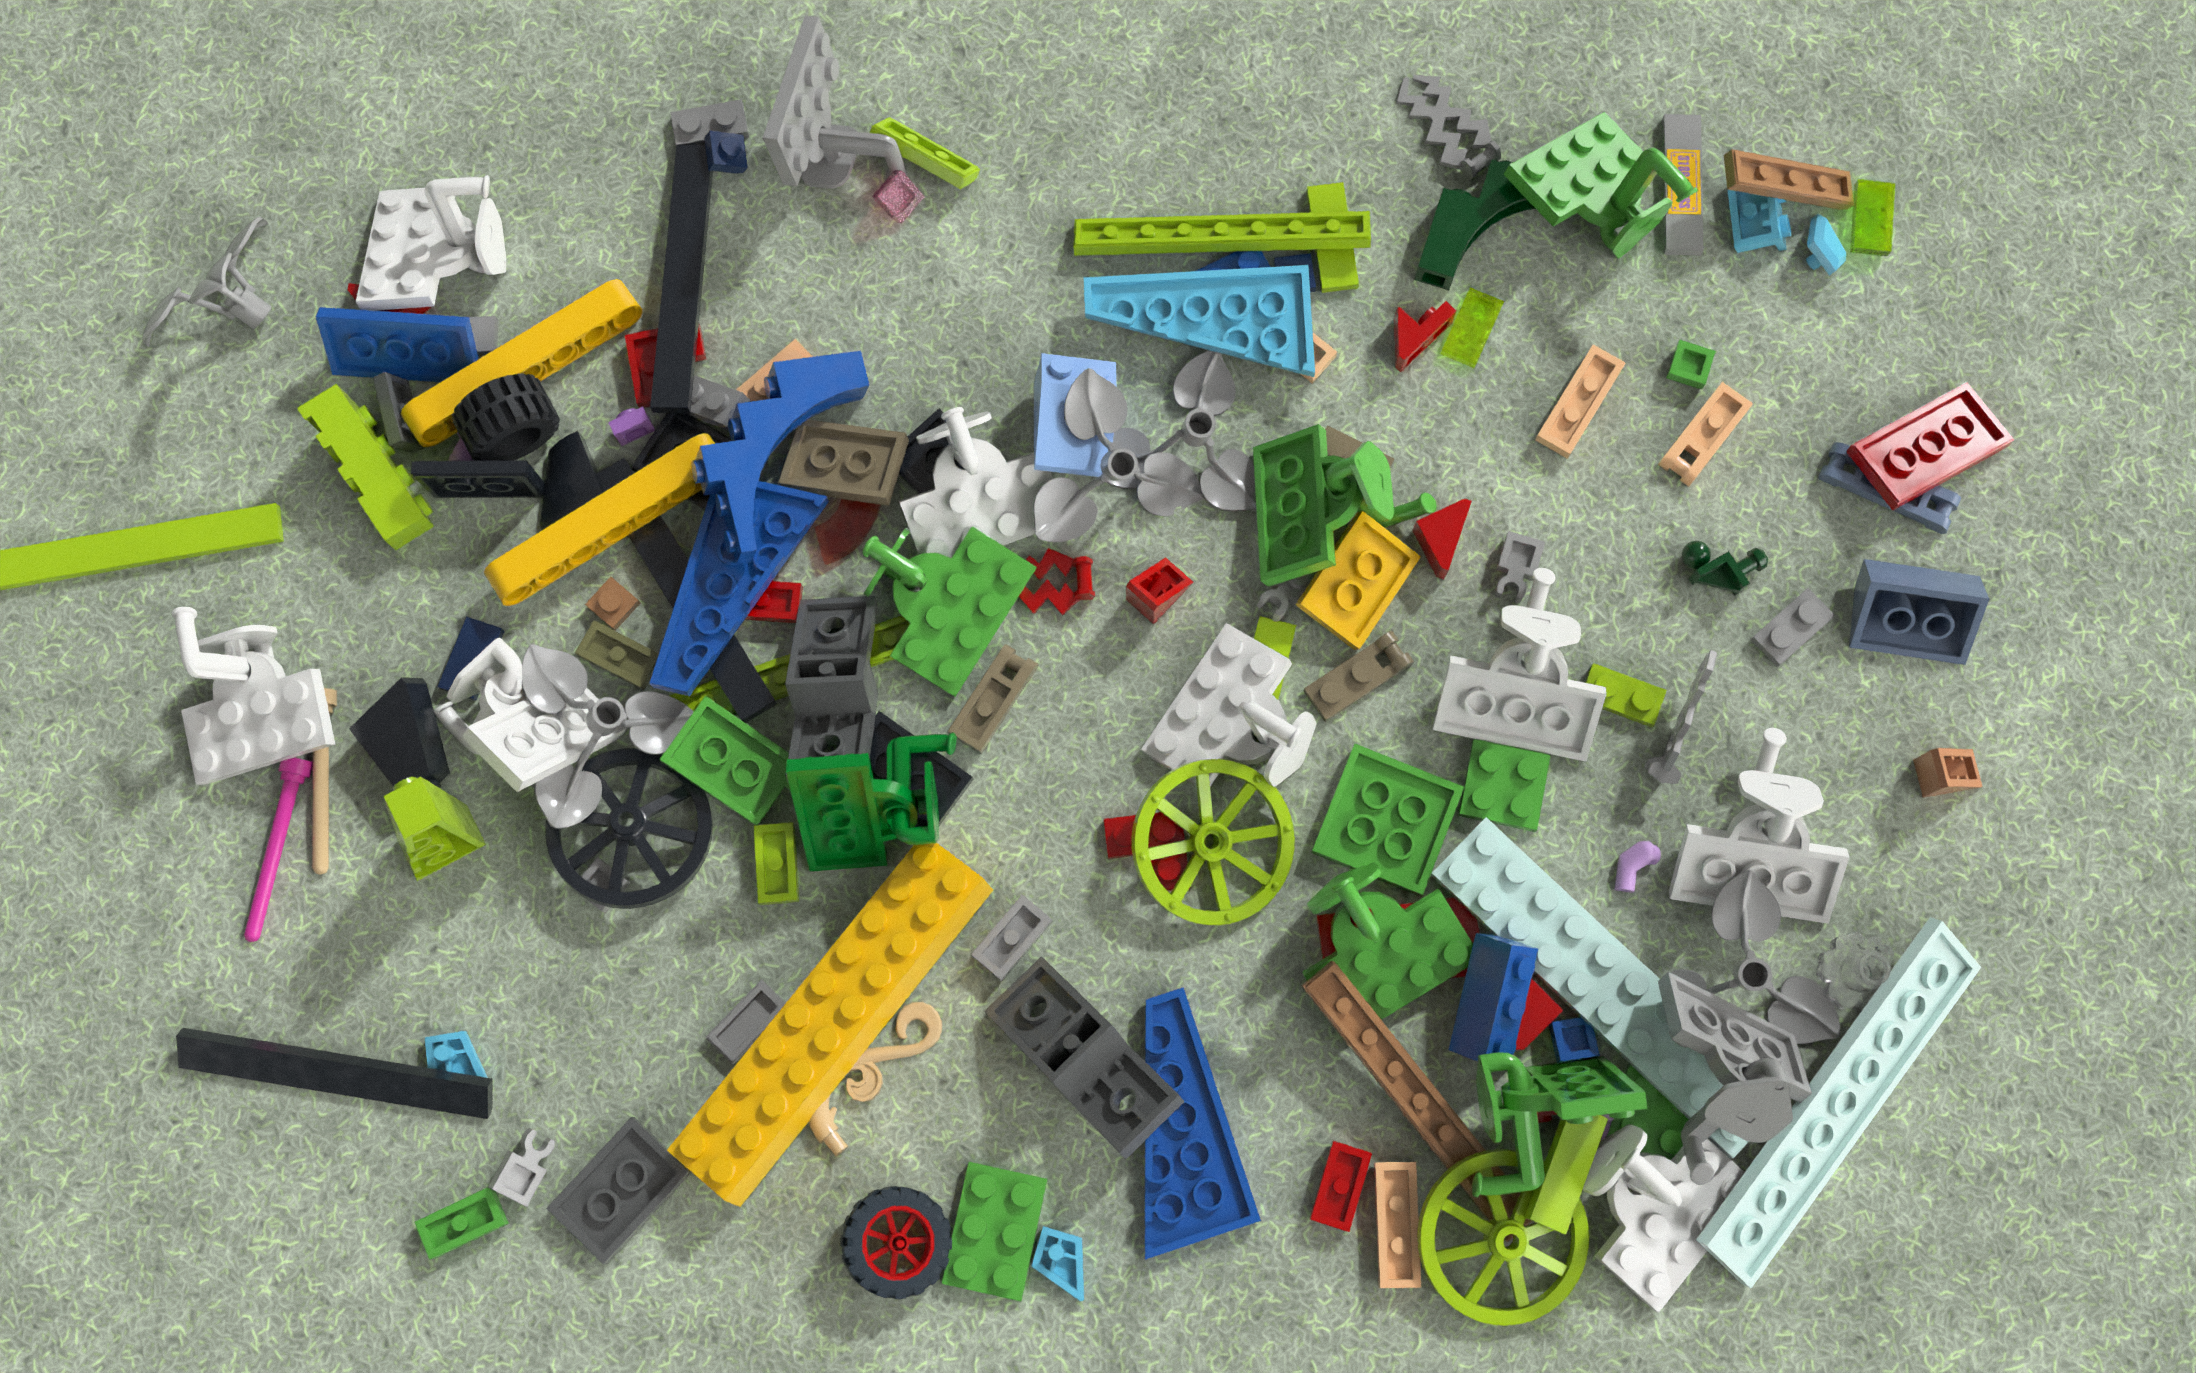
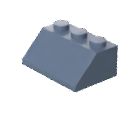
[1849,559,1989,665]

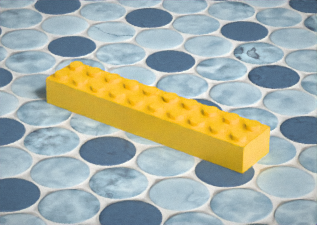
[667,843,993,1207]

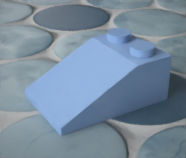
[1034,353,1117,477]

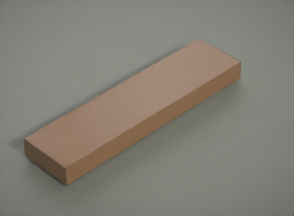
[1723,149,1854,210]

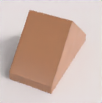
[1913,748,1983,798]

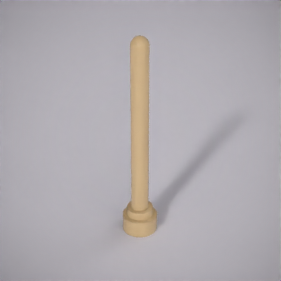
[312,688,337,875]

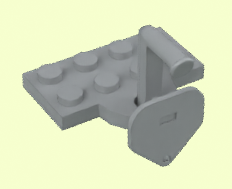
[763,16,908,189]
[1658,972,1812,1185]

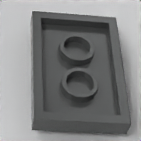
[546,1117,692,1265]

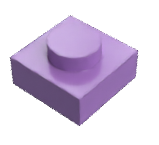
[608,407,655,446]

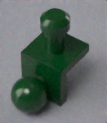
[1682,540,1768,596]

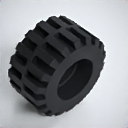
[452,373,560,461]

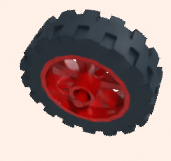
[840,1186,952,1299]

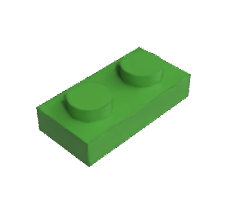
[415,1187,509,1260]

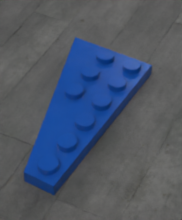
[650,481,829,696]
[1145,987,1261,1260]

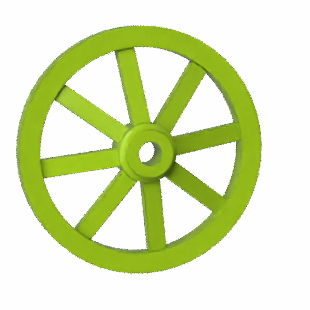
[1132,759,1295,925]
[1417,1149,1589,1326]

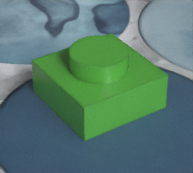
[1666,340,1716,390]

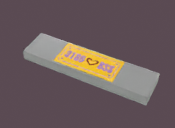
[1662,114,1704,256]

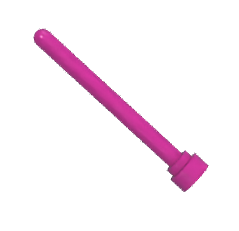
[244,758,313,942]

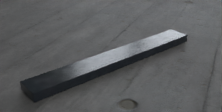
[650,145,713,413]
[597,457,777,723]
[176,1028,493,1119]

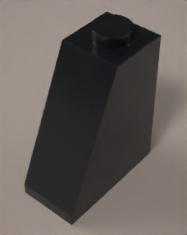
[349,677,450,788]

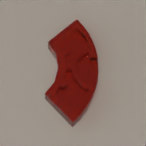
[814,499,881,565]

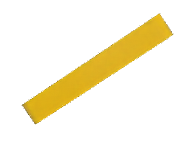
[401,279,643,447]
[484,433,715,606]

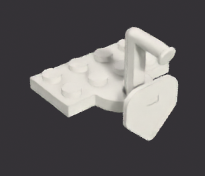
[356,175,506,311]
[899,407,1053,558]
[1433,568,1606,761]
[172,607,335,785]
[1141,623,1316,787]
[434,638,627,792]
[1669,728,1850,924]
[1583,1125,1745,1313]

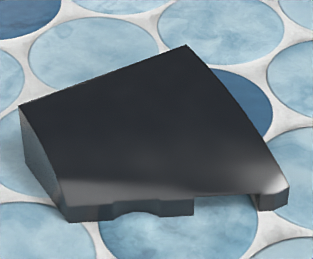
[540,430,604,530]

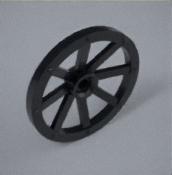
[545,748,713,909]

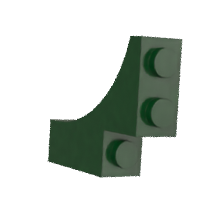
[1414,159,1536,291]

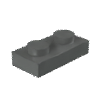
[373,372,425,453]

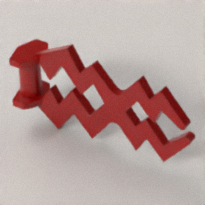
[1019,548,1095,616]

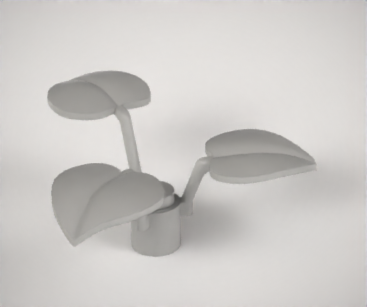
[142,217,272,347]
[1107,350,1256,511]
[1033,368,1204,542]
[522,644,694,829]
[1670,870,1840,1044]

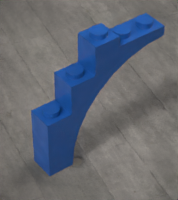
[691,350,870,565]

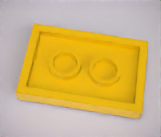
[1295,511,1421,650]

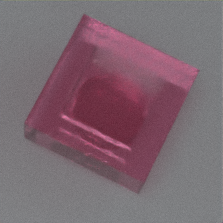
[872,169,925,223]

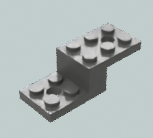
[785,596,879,785]
[984,956,1184,1160]

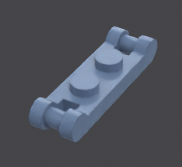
[1818,442,1961,534]

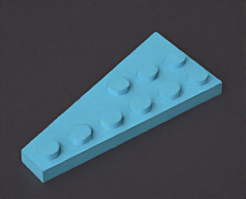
[1083,265,1315,377]

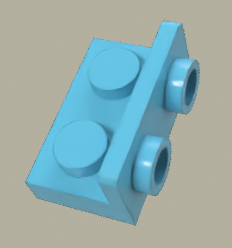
[1727,189,1791,253]

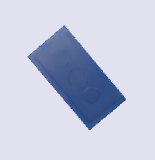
[315,307,479,382]

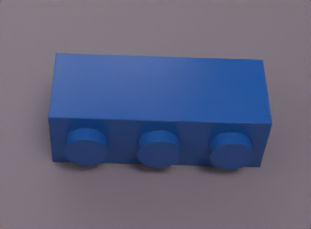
[1448,933,1538,1062]

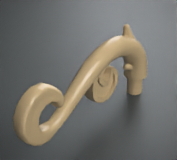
[809,1002,942,1157]

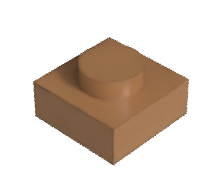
[585,576,641,631]

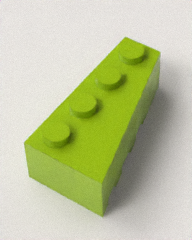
[297,384,435,551]
[383,777,486,881]

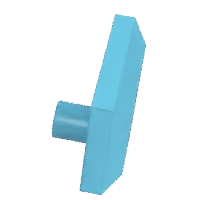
[1806,214,1846,275]
[425,1031,488,1078]
[1032,1226,1084,1301]

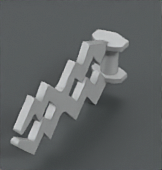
[1397,75,1501,181]
[1644,650,1717,784]

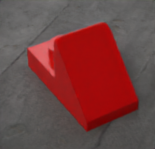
[1394,301,1457,372]

